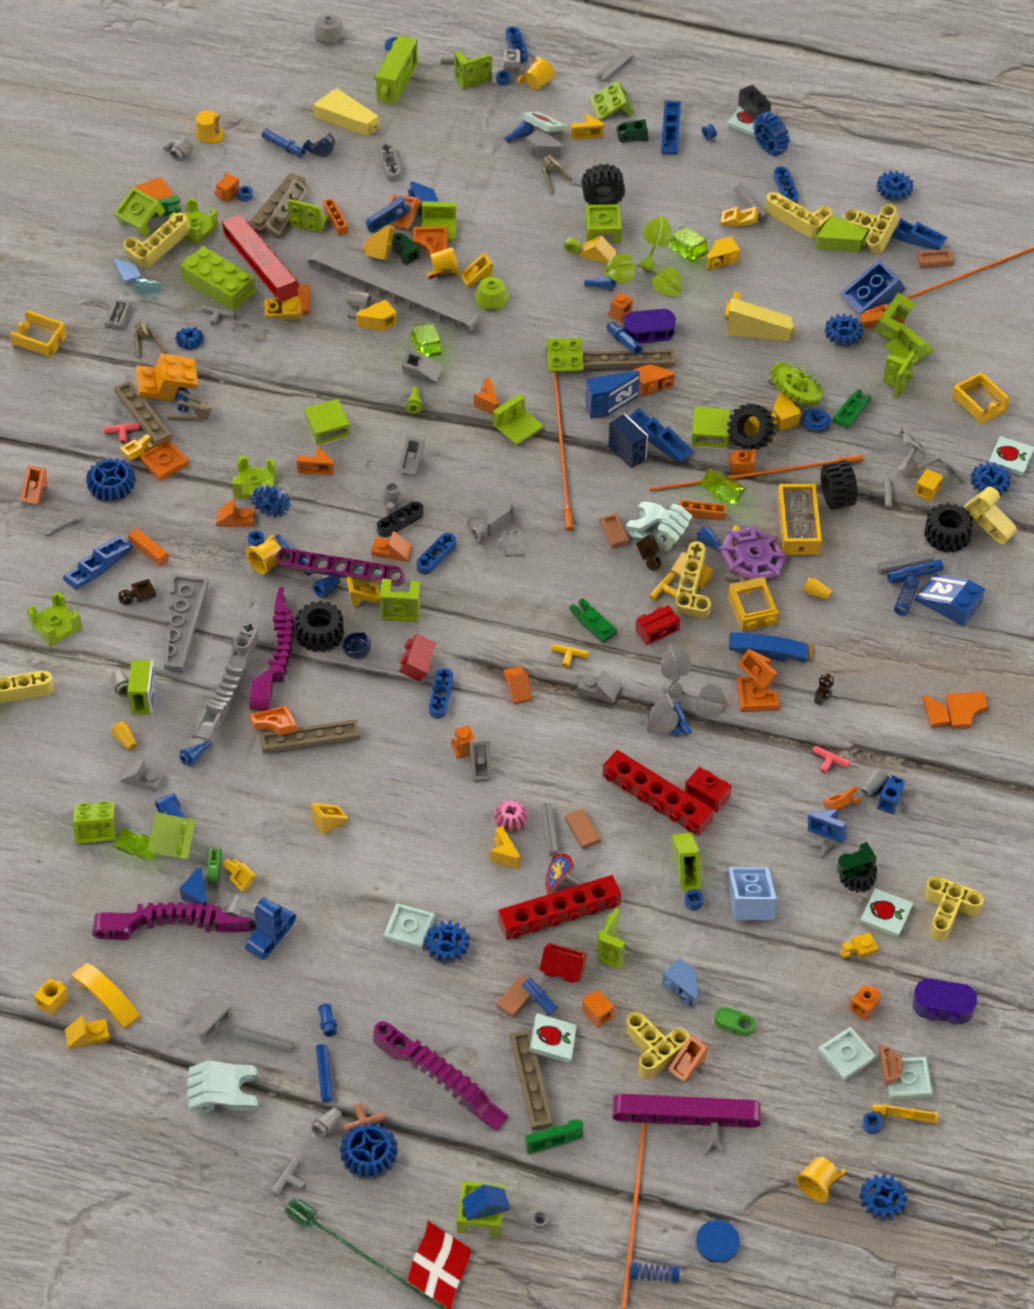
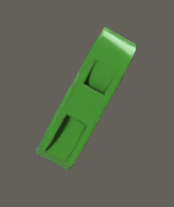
[207,847,221,883]
[715,1007,755,1037]

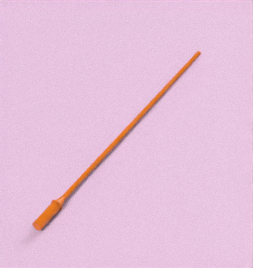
[863,246,1034,314]
[553,372,573,531]
[650,454,864,491]
[622,1123,646,1309]

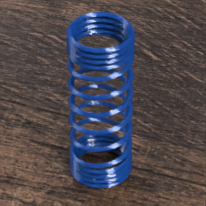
[894,576,919,616]
[630,1262,680,1283]

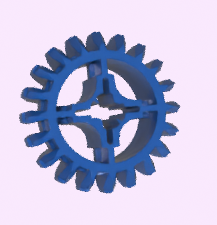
[752,112,791,157]
[86,457,136,502]
[339,1122,398,1180]

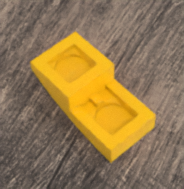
[721,207,759,226]

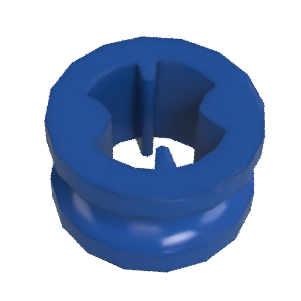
[496,70,510,86]
[701,124,717,141]
[238,186,253,202]
[248,530,265,547]
[684,890,703,910]
[862,1112,882,1134]

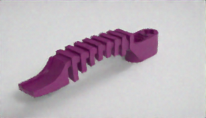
[249,587,294,711]
[92,902,252,940]
[373,1021,509,1131]

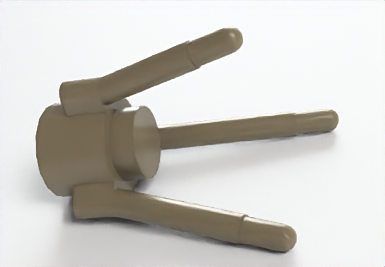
[541,155,572,194]
[134,320,167,358]
[167,390,212,422]

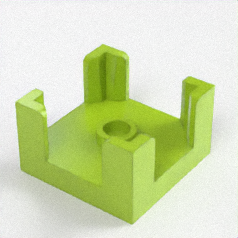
[113,187,165,238]
[169,197,219,245]
[585,204,622,244]
[873,293,916,341]
[232,456,276,500]
[380,579,421,622]
[27,591,82,647]
[457,1181,506,1237]

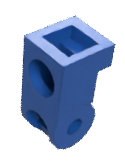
[877,775,906,815]

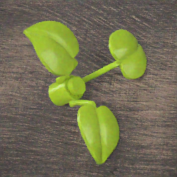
[604,216,681,296]

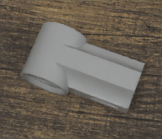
[225,895,256,925]

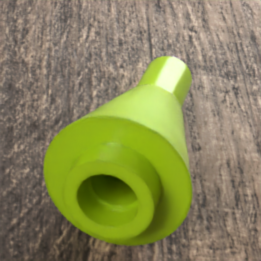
[405,386,423,414]

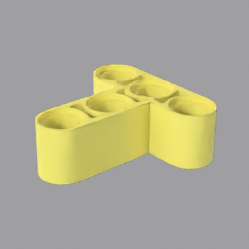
[844,204,900,254]
[964,487,1017,544]
[924,876,984,941]
[626,1012,689,1079]

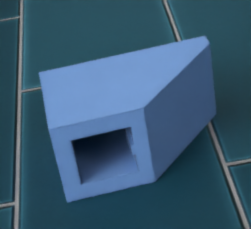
[662,958,698,1009]

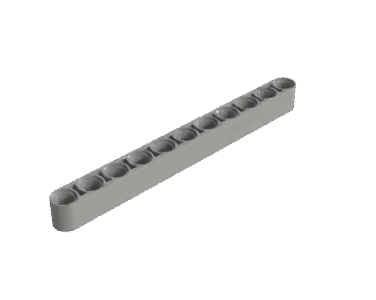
[308,248,479,334]

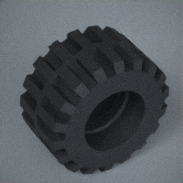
[581,164,625,205]
[727,403,777,450]
[820,460,858,509]
[924,503,974,553]
[295,601,344,652]

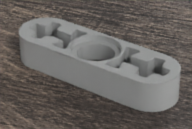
[379,142,401,182]

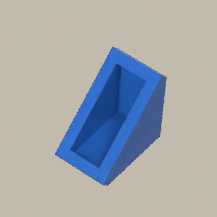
[180,868,207,906]
[462,1184,510,1221]

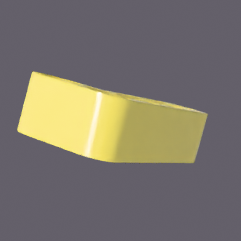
[765,192,833,239]
[123,213,190,268]
[675,541,711,619]
[0,671,54,703]

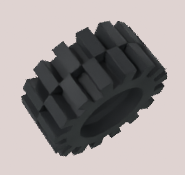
[840,866,878,893]

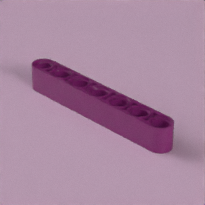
[276,548,405,587]
[612,1094,761,1128]

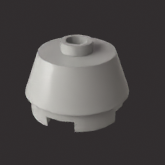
[313,13,345,46]

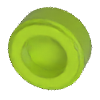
[564,238,582,254]

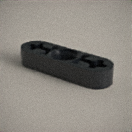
[377,501,424,537]

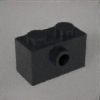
[738,84,771,121]

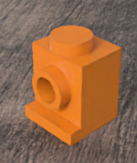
[214,172,240,203]
[608,293,633,323]
[728,449,755,474]
[451,725,475,759]
[849,985,881,1021]

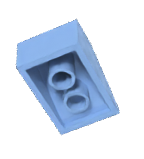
[728,867,776,921]

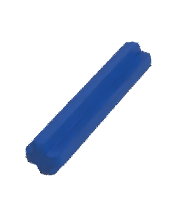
[316,1044,333,1103]

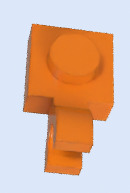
[823,786,862,811]

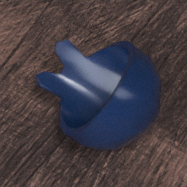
[302,133,335,157]

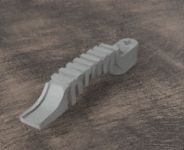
[192,622,258,742]

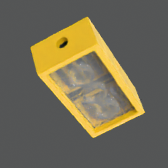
[777,484,822,555]

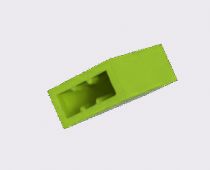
[815,215,868,252]
[671,833,701,891]

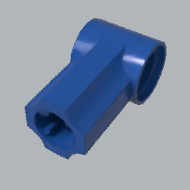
[155,793,186,818]

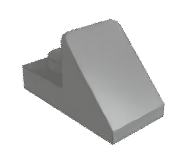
[504,49,520,74]
[398,436,425,476]
[578,670,621,704]
[469,739,492,781]
[120,759,165,792]

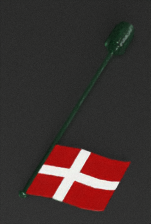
[284,1198,471,1309]

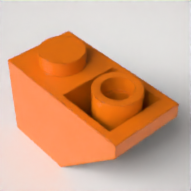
[634,364,675,396]

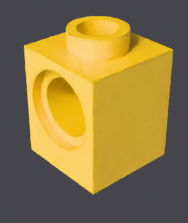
[915,469,943,502]
[33,978,68,1016]

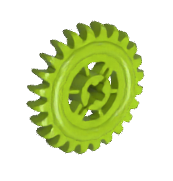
[770,361,824,406]

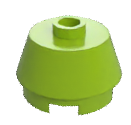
[474,277,509,311]

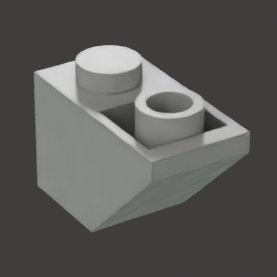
[402,350,442,384]

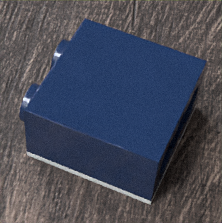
[608,414,648,468]

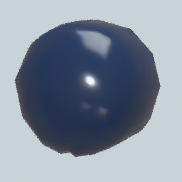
[342,632,371,659]

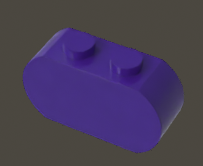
[623,308,676,344]
[912,978,977,1024]

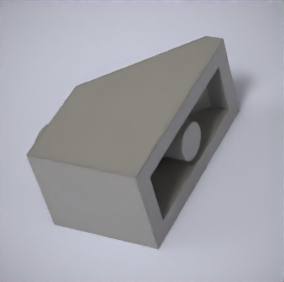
[526,129,563,159]
[487,495,514,536]
[198,992,232,1045]

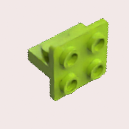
[885,323,933,362]
[883,352,916,399]

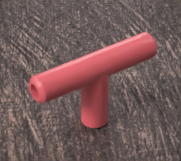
[104,423,140,444]
[813,746,851,773]

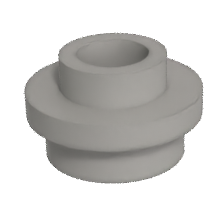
[529,1210,551,1232]

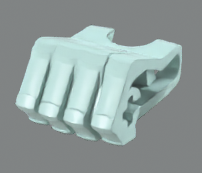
[625,501,692,551]
[187,1061,258,1114]

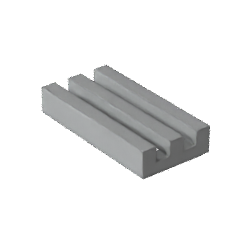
[104,299,132,330]

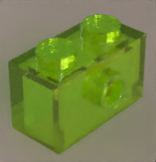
[669,225,708,262]
[410,321,442,358]
[700,468,746,504]

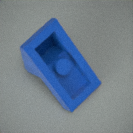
[808,809,847,843]

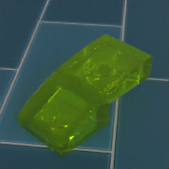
[113,828,155,860]

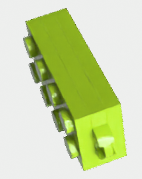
[374,35,418,106]
[180,246,256,311]

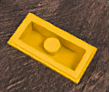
[671,552,713,589]

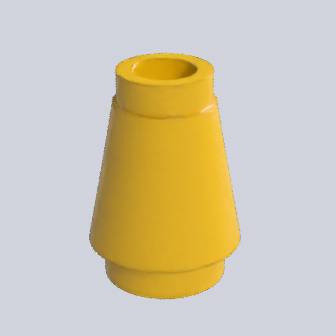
[803,577,832,600]
[111,721,137,751]

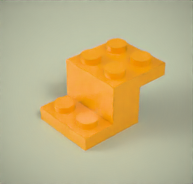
[135,353,198,401]

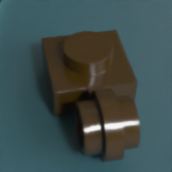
[636,534,662,571]
[118,579,156,605]
[814,673,834,706]

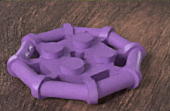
[719,526,788,580]

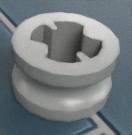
[471,524,488,543]

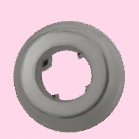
[112,669,129,697]
[861,768,889,797]
[311,1108,342,1138]

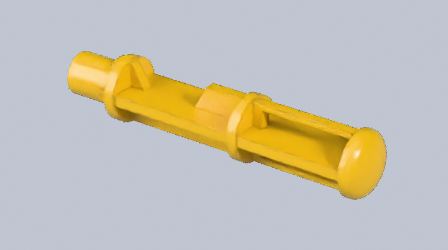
[872,1104,939,1124]

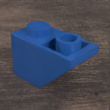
[408,181,439,217]

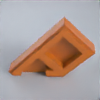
[922,695,950,728]

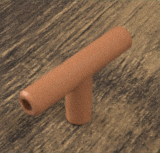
[343,1103,386,1133]

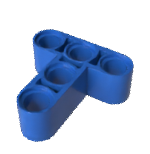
[245,897,296,960]

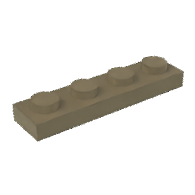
[263,179,308,238]

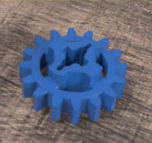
[876,170,914,201]
[825,313,863,347]
[971,462,1011,496]
[251,484,292,518]
[425,920,470,964]
[859,1173,908,1221]

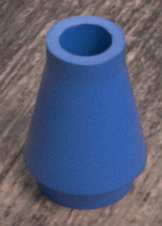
[313,576,340,598]

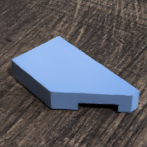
[114,259,141,285]

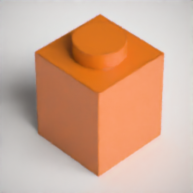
[582,989,614,1028]

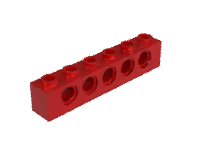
[602,749,714,836]
[498,874,622,940]

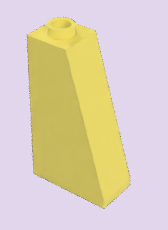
[313,88,379,136]
[727,298,795,342]

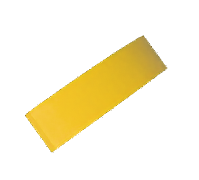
[71,963,141,1030]

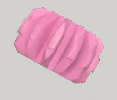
[494,798,528,833]

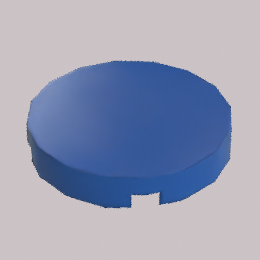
[696,1220,740,1263]

